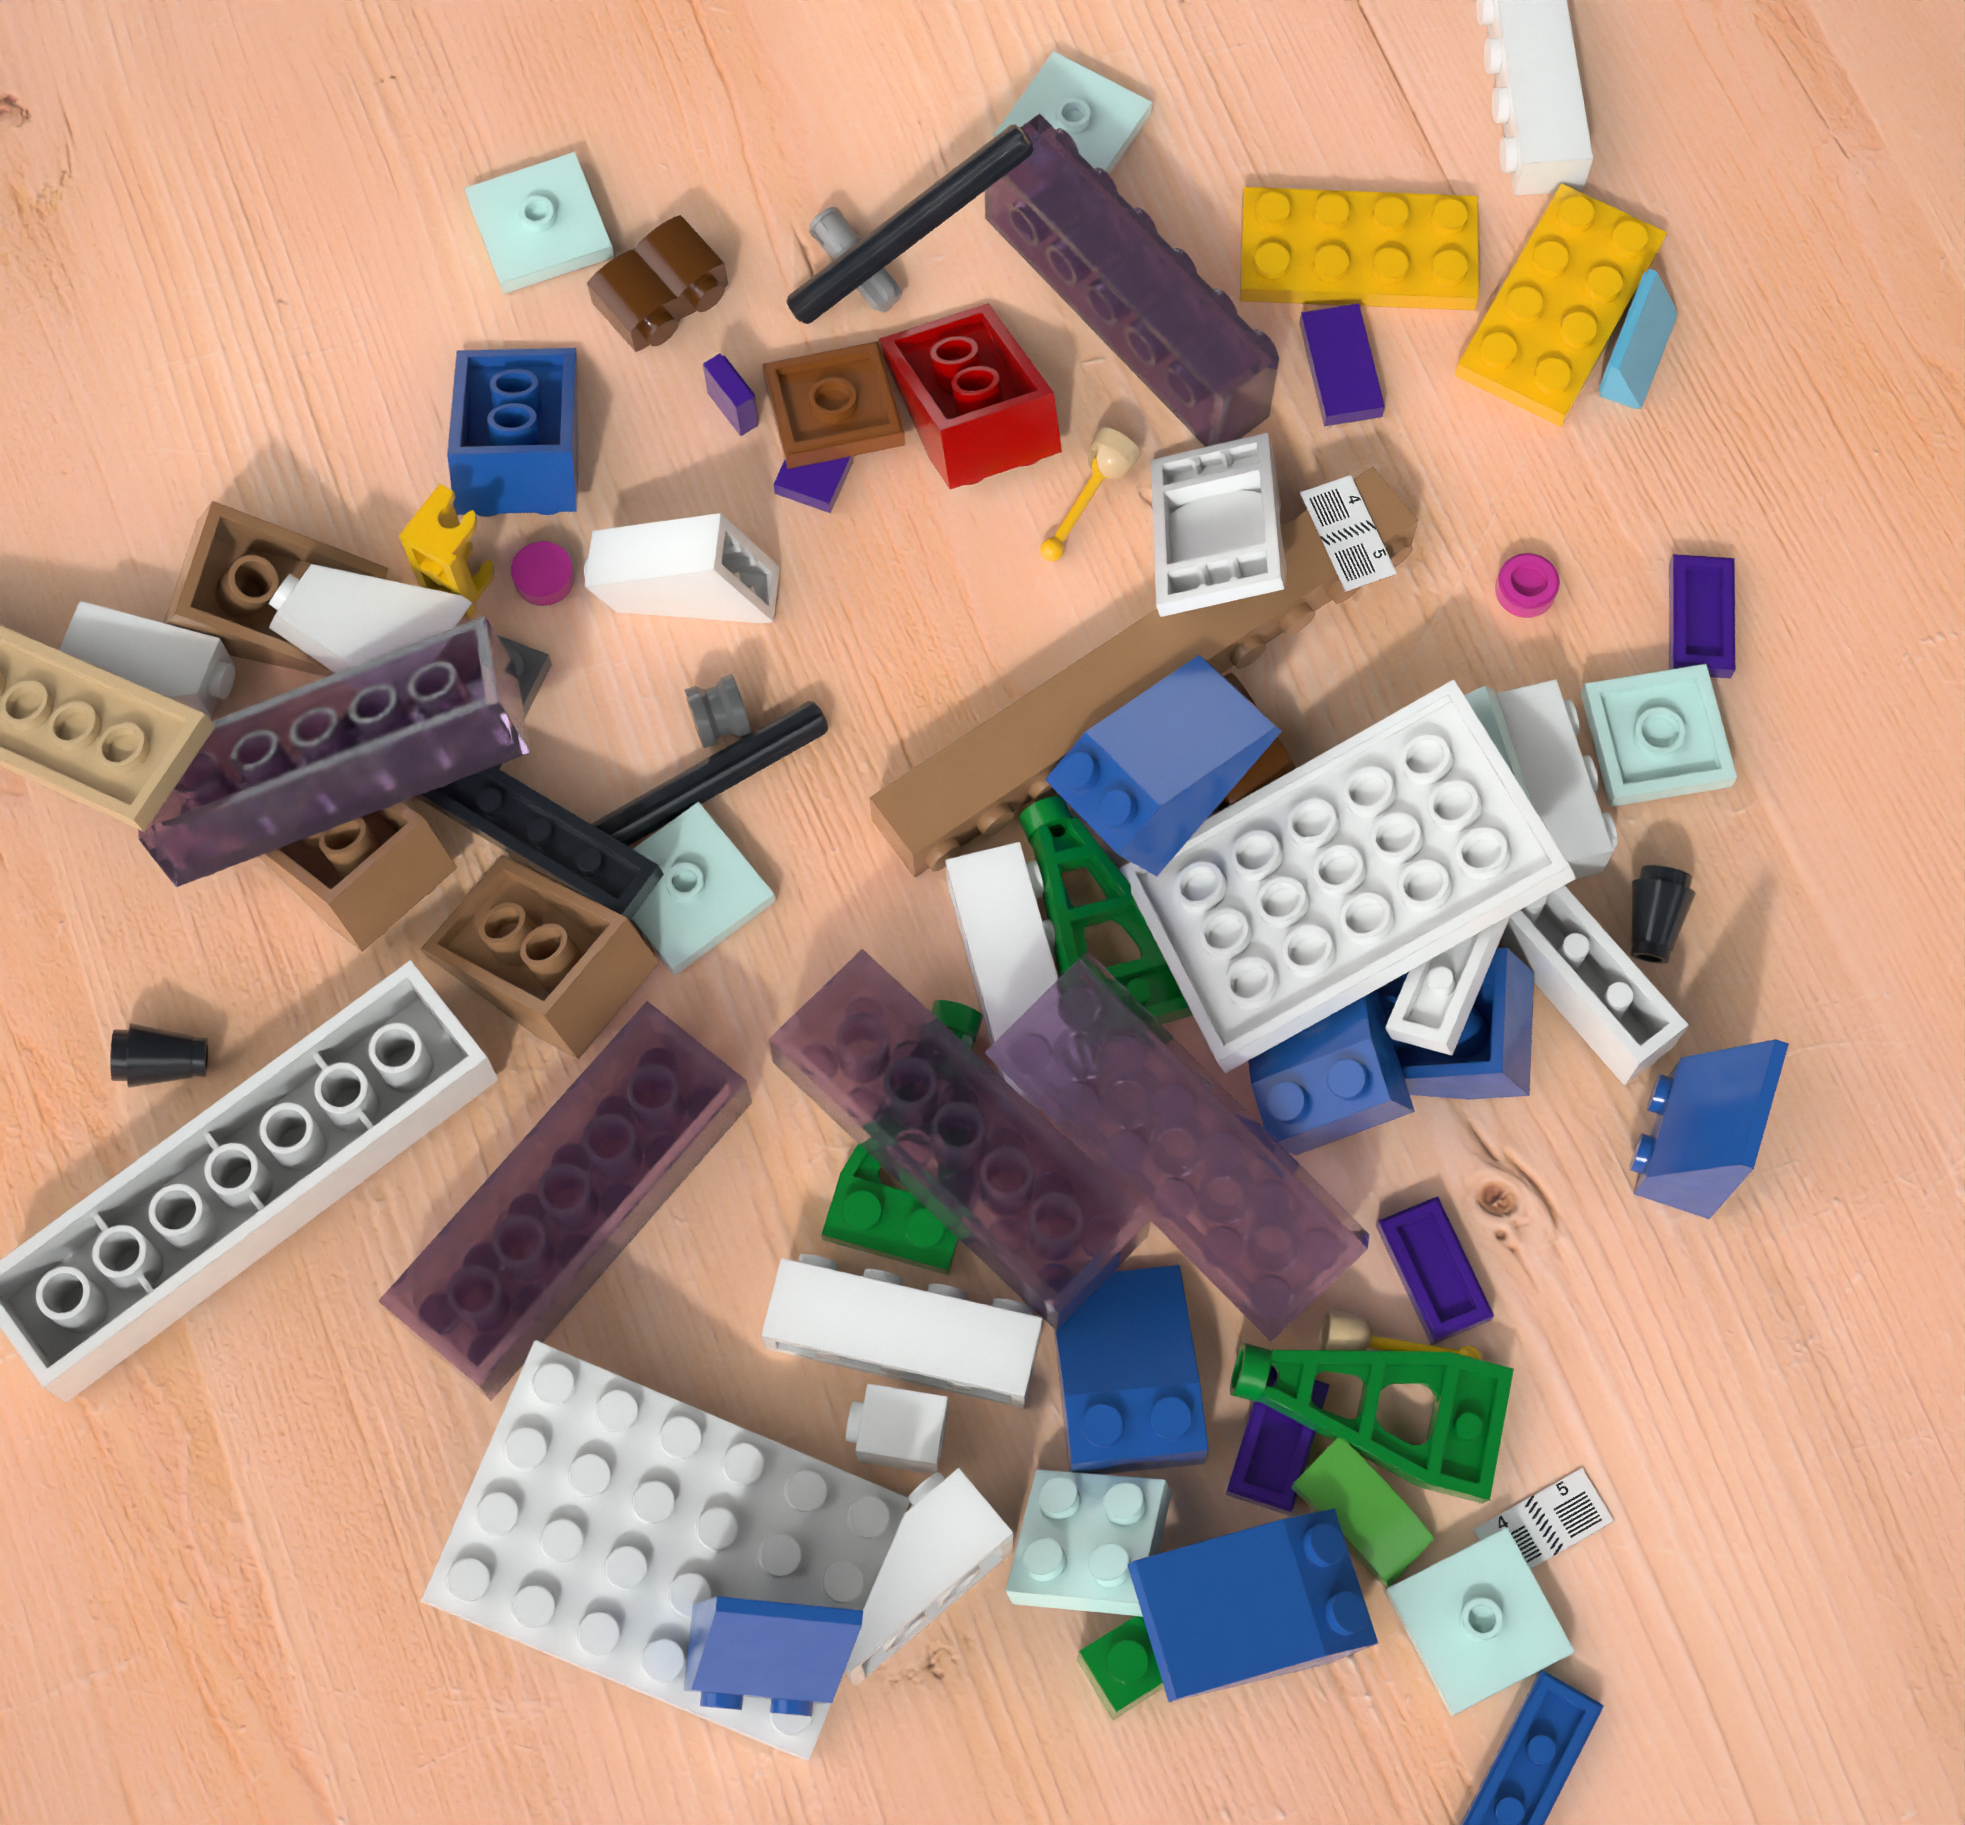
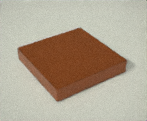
[762,341,905,469]

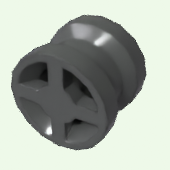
[684,674,751,749]

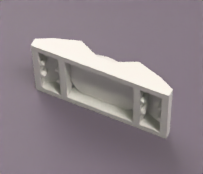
[1150,433,1287,617]

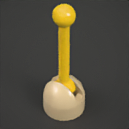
[1040,427,1141,562]
[1319,1307,1482,1360]

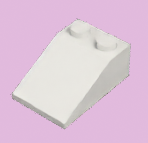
[845,1468,1013,1687]

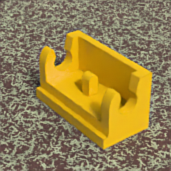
[399,483,494,620]

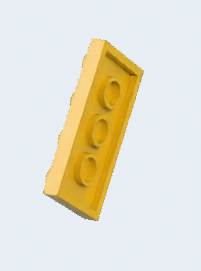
[1454,183,1668,427]
[1240,187,1479,311]

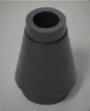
[1630,865,1696,964]
[110,1023,208,1088]

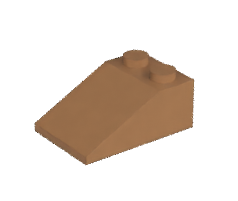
[163,500,389,681]
[229,745,457,952]
[421,855,659,1060]

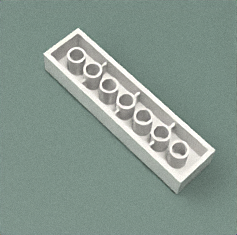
[0,960,499,1403]

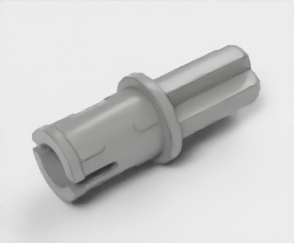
[809,207,902,313]

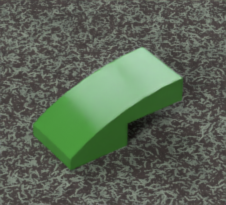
[1291,1438,1435,1588]

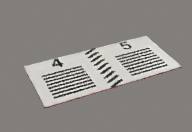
[1300,475,1397,592]
[1473,1468,1614,1569]

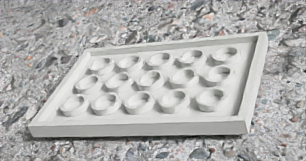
[1119,680,1576,1073]
[420,1340,910,1761]

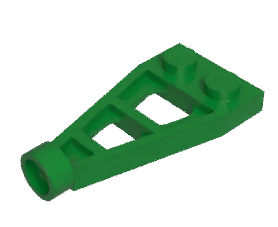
[1018,796,1193,1045]
[821,1000,983,1275]
[1230,1343,1514,1504]

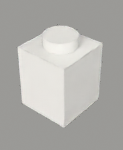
[846,1384,949,1474]

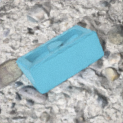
[1598,269,1677,409]

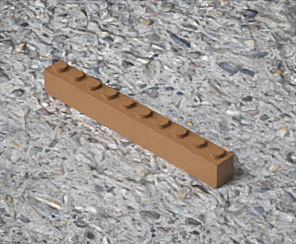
[869,466,1419,877]

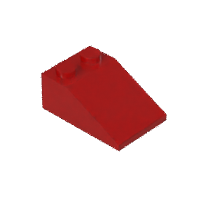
[879,303,1062,490]

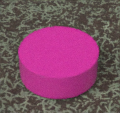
[511,541,575,606]
[1495,553,1560,618]

